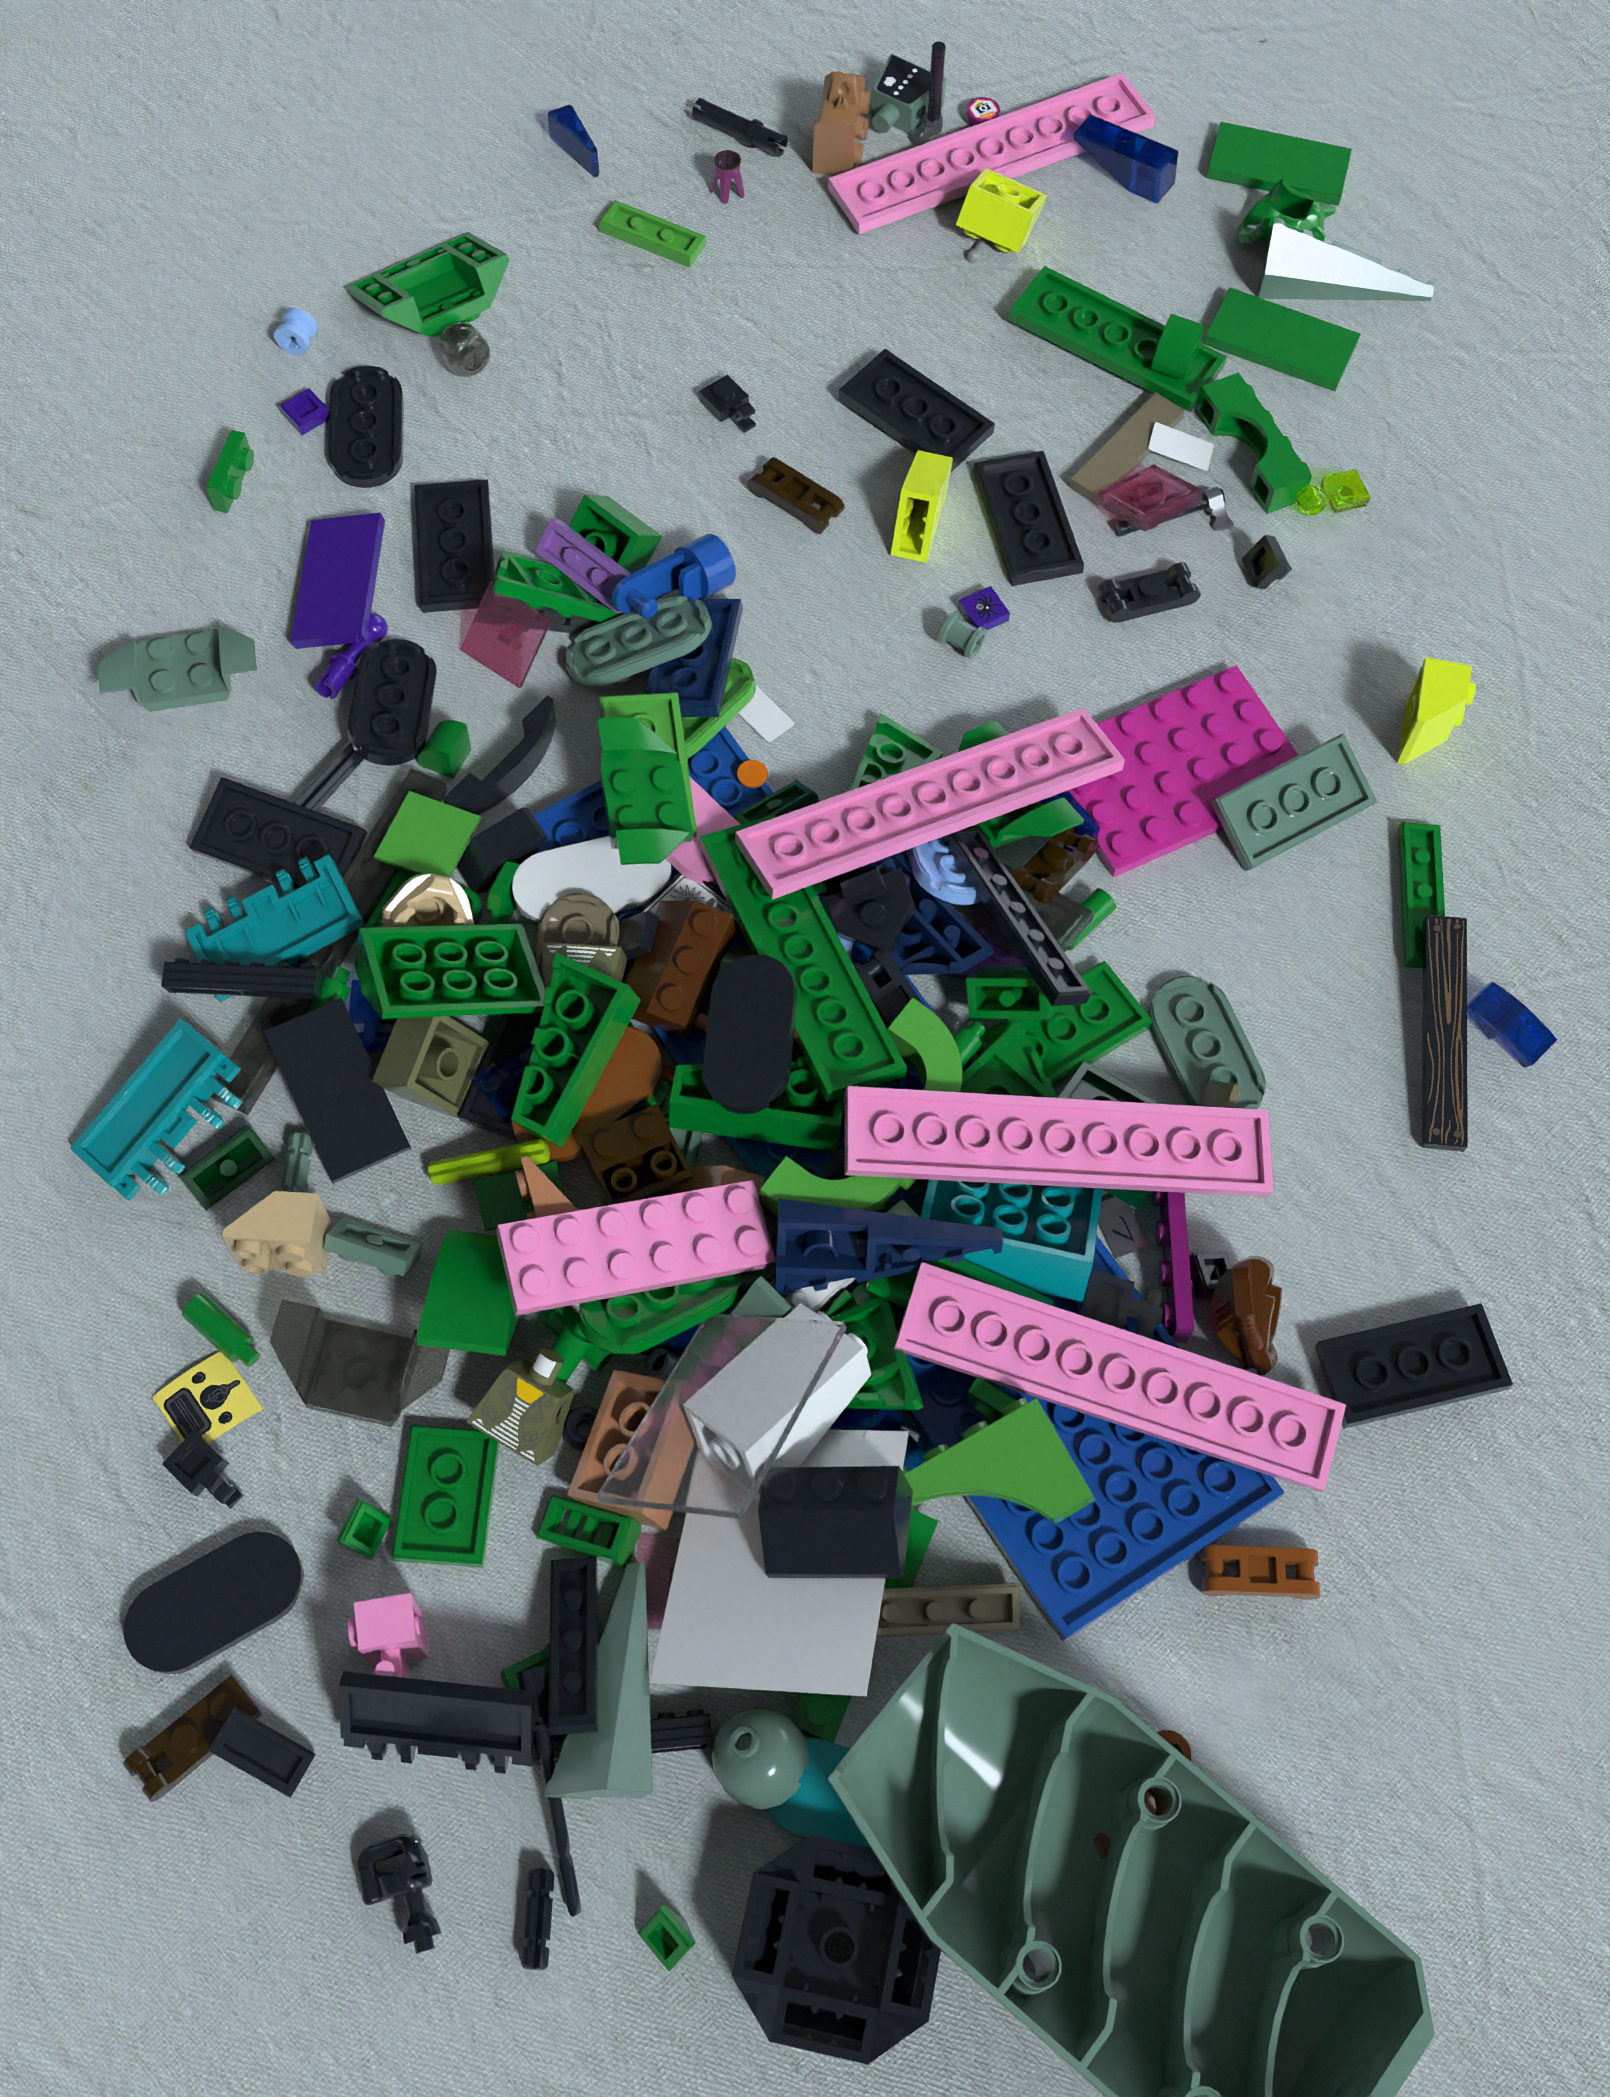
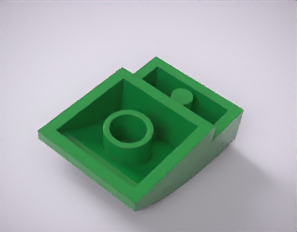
[417,1230,520,1356]

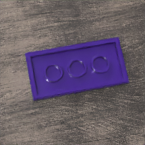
[290,512,385,649]

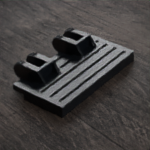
[339,1671,535,1774]

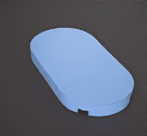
[905,837,981,905]

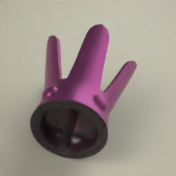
[710,150,745,204]

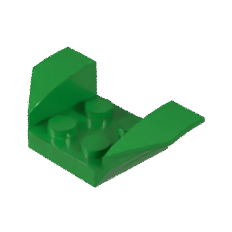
[597,717,693,865]
[958,721,1084,848]

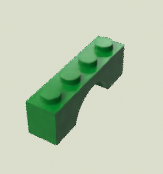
[1195,372,1312,514]

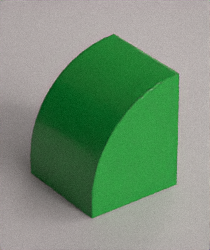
[1151,314,1205,380]
[418,720,471,779]

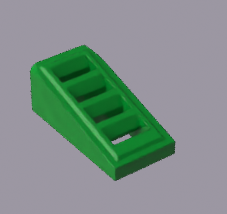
[536,1495,641,1568]

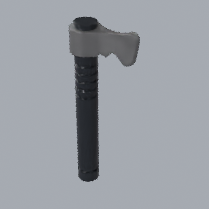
[917,41,946,146]
[1114,487,1234,537]

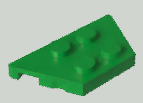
[492,550,624,623]
[960,1019,1057,1098]
[824,1280,924,1410]

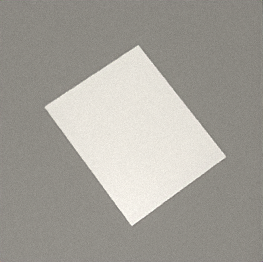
[650,1430,909,1696]

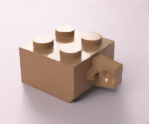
[812,71,871,176]

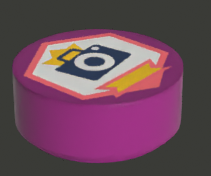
[966,97,1000,127]

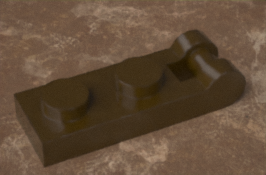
[123,1675,262,1802]

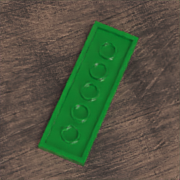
[1008,266,1227,412]

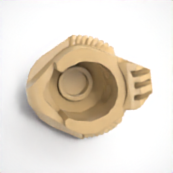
[381,873,475,927]

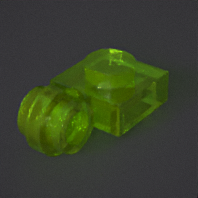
[1296,469,1371,516]

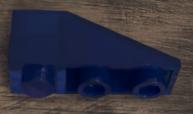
[1073,114,1178,204]

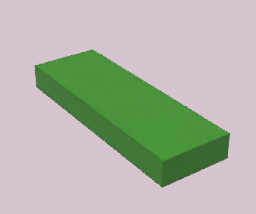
[599,200,706,268]

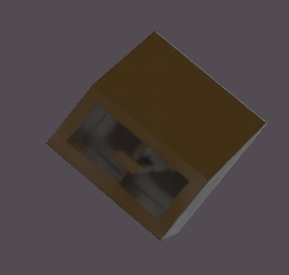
[579,1104,693,1205]

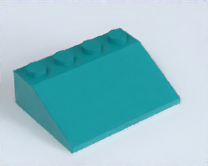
[921,1180,1103,1302]

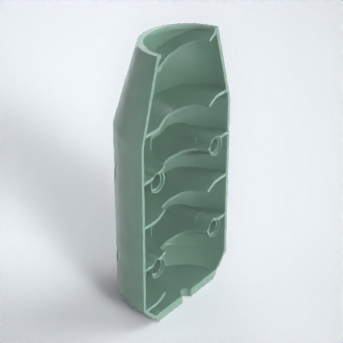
[827,1623,1435,2097]

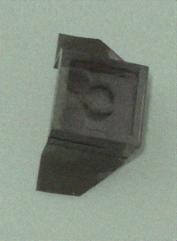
[270,1299,450,1427]

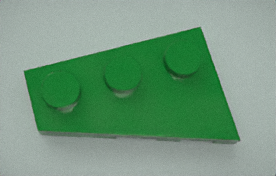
[849,714,944,791]

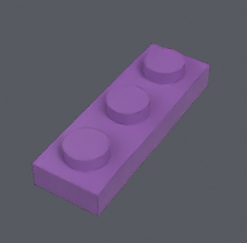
[535,519,631,613]

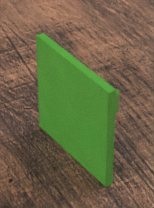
[374,791,481,878]

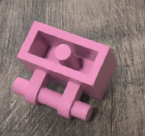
[347,1593,428,1678]

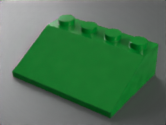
[354,924,546,1019]

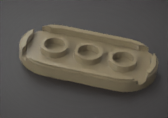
[529,893,620,1017]

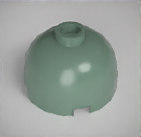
[711,1707,810,1810]

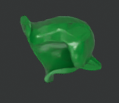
[1237,177,1336,244]

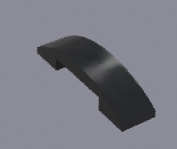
[443,695,556,815]

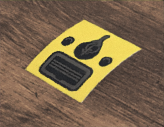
[152,1352,264,1443]

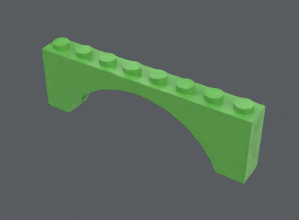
[902,1398,1095,1524]

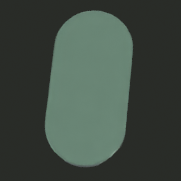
[564,596,712,687]
[1149,976,1266,1109]

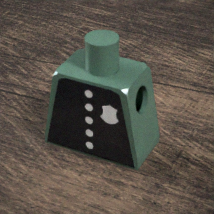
[870,54,946,133]

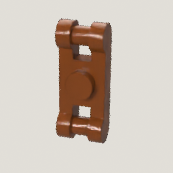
[1200,1545,1320,1600]

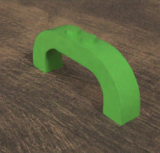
[759,998,962,1216]

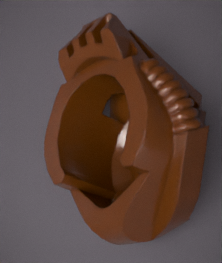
[1208,1256,1283,1376]

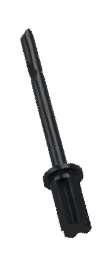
[517,1666,581,1917]

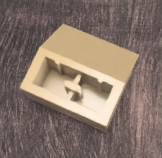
[222,1191,333,1277]

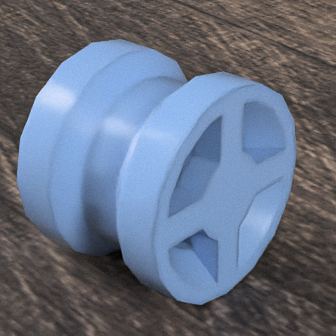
[274,308,318,355]

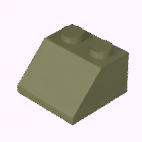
[372,1016,490,1119]

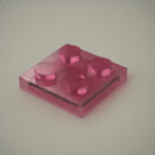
[1097,464,1202,532]

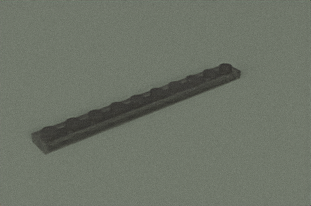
[211,768,448,1115]

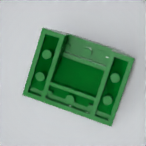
[345,232,509,337]

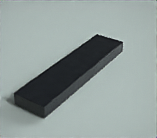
[548,1557,598,1735]

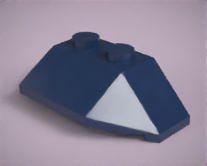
[860,852,994,975]

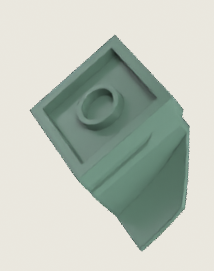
[98,625,257,712]

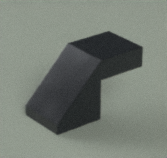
[457,807,548,893]

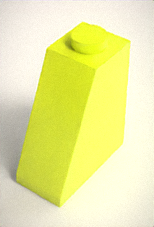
[891,450,953,563]

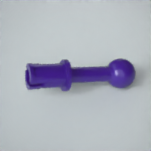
[314,613,388,699]

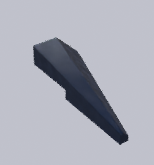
[775,1199,1003,1298]

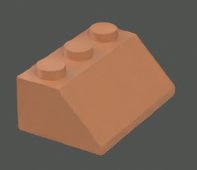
[567,1369,699,1530]

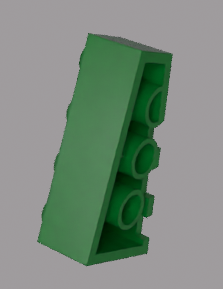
[511,952,641,1149]
[669,1057,845,1152]

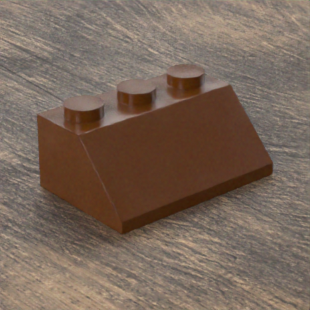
[624,900,736,1041]

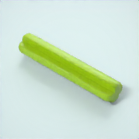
[428,1139,550,1185]

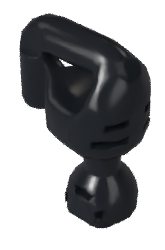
[356,1834,442,1954]

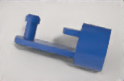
[612,533,736,619]

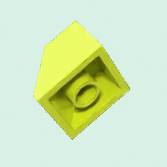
[956,168,1048,253]
[1397,657,1476,765]

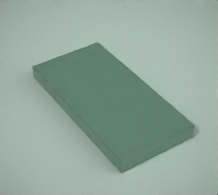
[1210,733,1378,871]

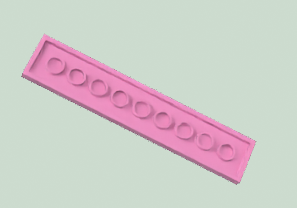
[828,72,1156,234]
[735,708,1125,900]
[845,1086,1274,1197]
[894,1262,1346,1492]

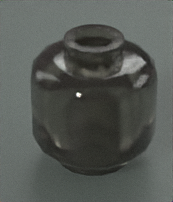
[438,322,490,377]

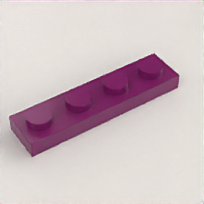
[1153,1191,1194,1343]

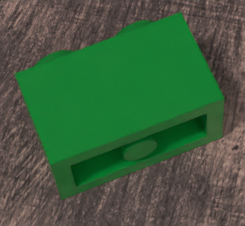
[966,967,1062,1019]

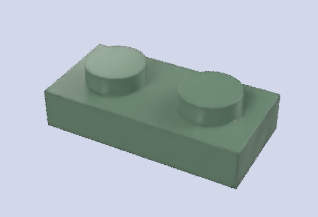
[323,1218,423,1276]

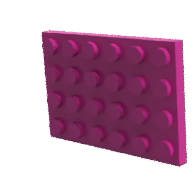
[1060,665,1299,877]

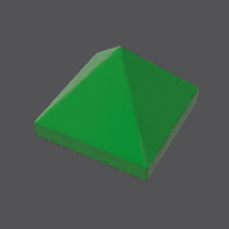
[337,1498,392,1560]
[638,1904,696,1971]

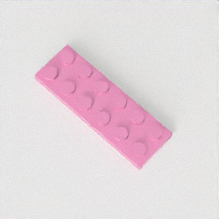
[496,1180,776,1316]

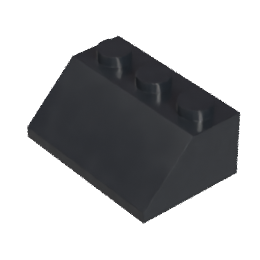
[758,1466,913,1578]

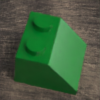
[569,495,662,574]

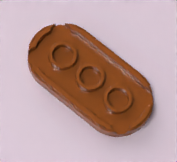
[512,1027,663,1162]

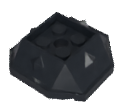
[732,1835,941,2065]

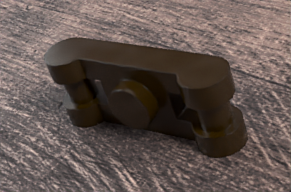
[747,457,845,534]
[1012,827,1098,904]

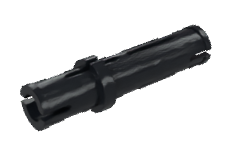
[692,97,788,157]

